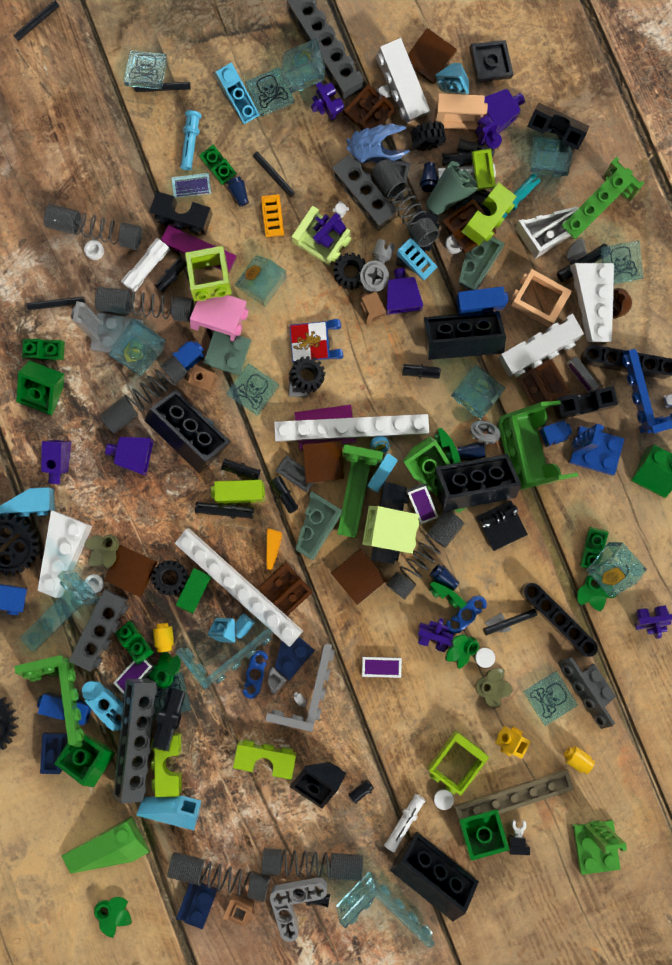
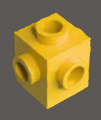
[495,726,532,759]

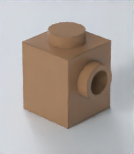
[187,365,218,394]

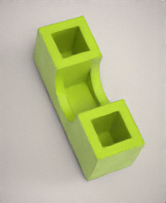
[462,182,517,246]
[151,732,182,797]
[233,739,297,780]

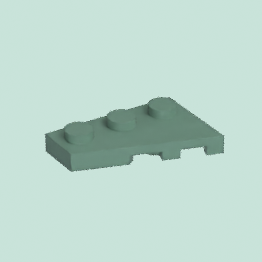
[459,237,505,291]
[296,491,343,560]

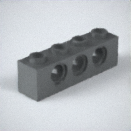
[332,154,397,231]
[69,589,129,672]

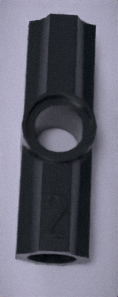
[152,688,186,752]

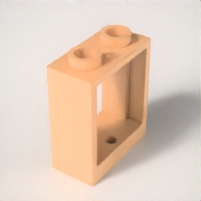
[435,93,488,130]
[510,269,572,328]

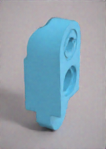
[82,681,123,731]

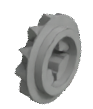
[359,261,389,292]
[470,421,500,445]

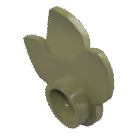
[84,534,119,569]
[475,668,513,708]

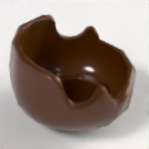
[613,288,632,319]

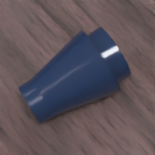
[420,162,438,192]
[227,176,249,207]
[457,441,486,460]
[430,564,459,591]

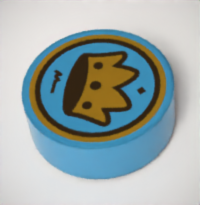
[370,436,390,454]

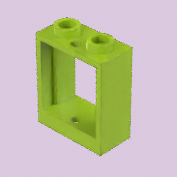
[185,246,232,301]
[211,480,265,504]
[427,730,489,796]

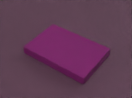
[294,404,356,450]

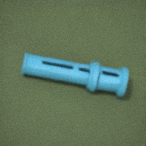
[180,110,202,171]

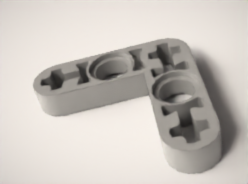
[270,878,328,942]

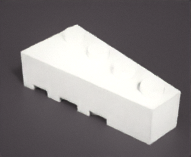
[375,38,430,123]
[570,263,614,342]
[498,314,584,378]
[38,510,92,598]

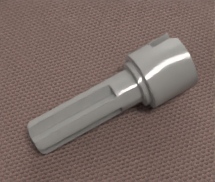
[363,239,395,293]

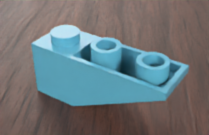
[213,62,260,124]
[435,63,469,94]
[0,487,55,517]
[136,796,201,830]

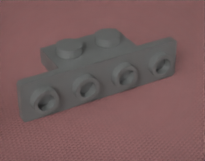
[558,657,616,729]

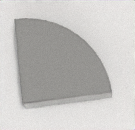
[567,238,587,262]
[289,381,308,397]
[484,613,511,632]
[268,667,287,695]

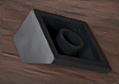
[290,762,346,809]

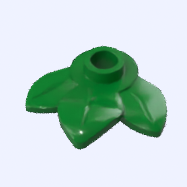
[577,573,616,612]
[445,634,479,669]
[149,652,181,689]
[94,897,132,938]

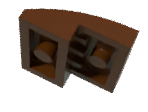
[408,28,457,84]
[343,83,396,130]
[442,199,496,254]
[517,359,571,405]
[303,440,344,483]
[104,545,157,597]
[331,548,387,605]
[257,561,313,616]

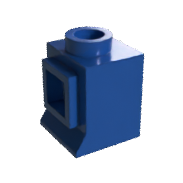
[172,341,204,371]
[539,420,572,448]

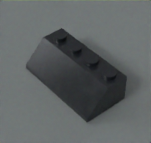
[424,311,506,360]
[144,389,231,473]
[435,454,521,512]
[371,482,409,564]
[390,832,479,921]

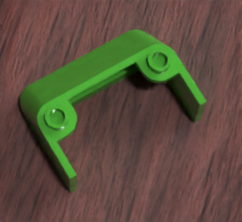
[498,401,578,490]

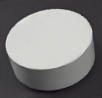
[445,235,462,254]
[84,240,104,260]
[84,574,104,594]
[475,648,495,668]
[434,788,454,810]

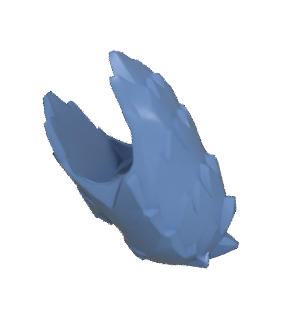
[346,124,410,164]

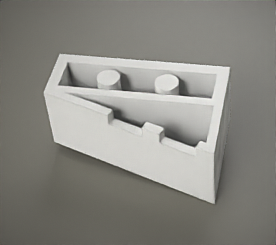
[515,207,579,259]

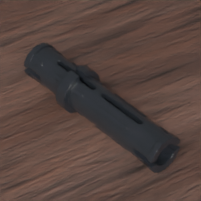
[556,243,610,283]
[195,501,254,519]

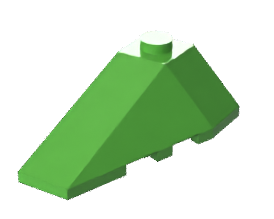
[403,436,467,513]
[62,816,150,874]

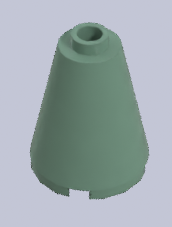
[426,161,478,215]

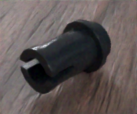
[348,779,374,804]

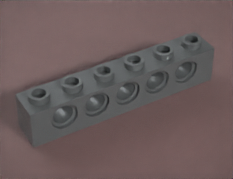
[287,0,364,101]
[113,678,157,803]

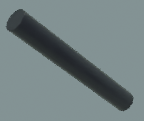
[13,0,60,41]
[134,82,191,92]
[253,151,295,197]
[27,296,85,310]
[483,609,538,636]

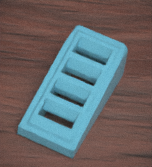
[397,238,437,281]
[235,613,255,639]

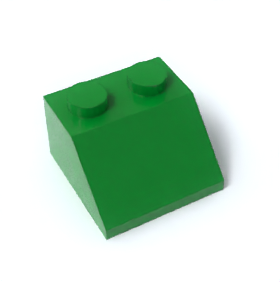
[16,361,65,415]
[631,445,672,498]
[54,732,116,787]
[459,809,509,861]

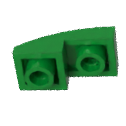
[199,144,237,185]
[22,339,65,360]
[434,428,461,464]
[580,526,609,571]
[176,568,211,614]
[429,582,467,609]
[115,620,154,665]

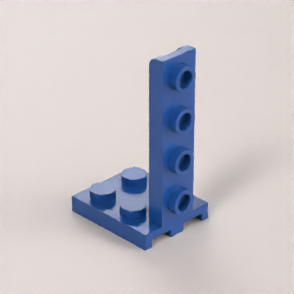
[622,349,672,434]
[569,424,624,476]

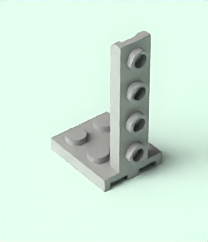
[71,301,143,356]
[265,644,335,732]

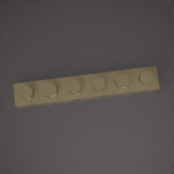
[454,769,574,819]

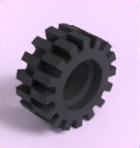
[411,121,446,151]
[334,252,365,290]
[289,356,326,394]
[151,560,189,595]

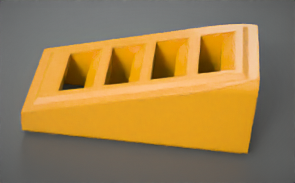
[261,194,284,237]
[266,528,283,570]

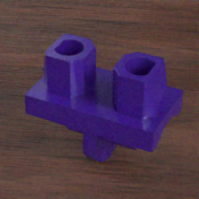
[311,82,344,121]
[475,115,502,149]
[313,213,347,249]
[635,605,672,639]
[418,618,454,652]

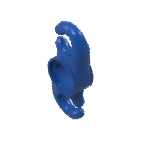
[446,595,487,634]
[242,650,268,699]

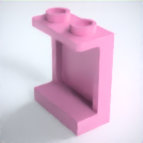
[190,295,249,341]

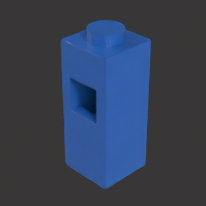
[456,286,508,314]
[37,692,92,725]

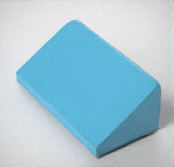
[367,453,397,493]
[208,618,235,643]

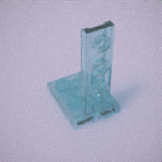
[20,571,101,652]
[175,629,273,689]
[336,871,435,948]

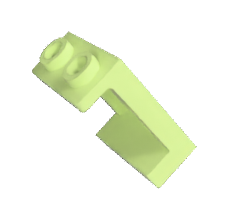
[292,206,351,266]
[362,506,419,554]

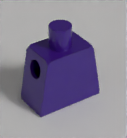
[484,89,525,134]
[386,268,423,315]
[105,437,154,476]
[41,440,72,484]

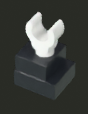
[507,819,530,855]

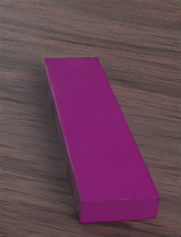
[161,225,237,273]

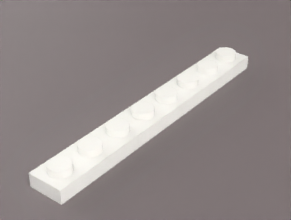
[275,414,429,442]
[175,528,303,647]

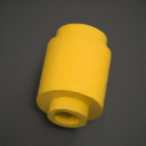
[153,623,174,652]
[564,746,595,774]

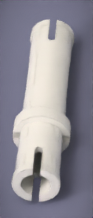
[384,793,426,852]

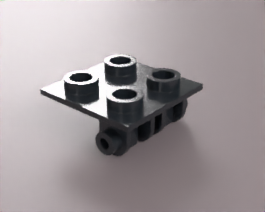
[477,500,528,551]

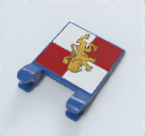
[290,319,344,363]

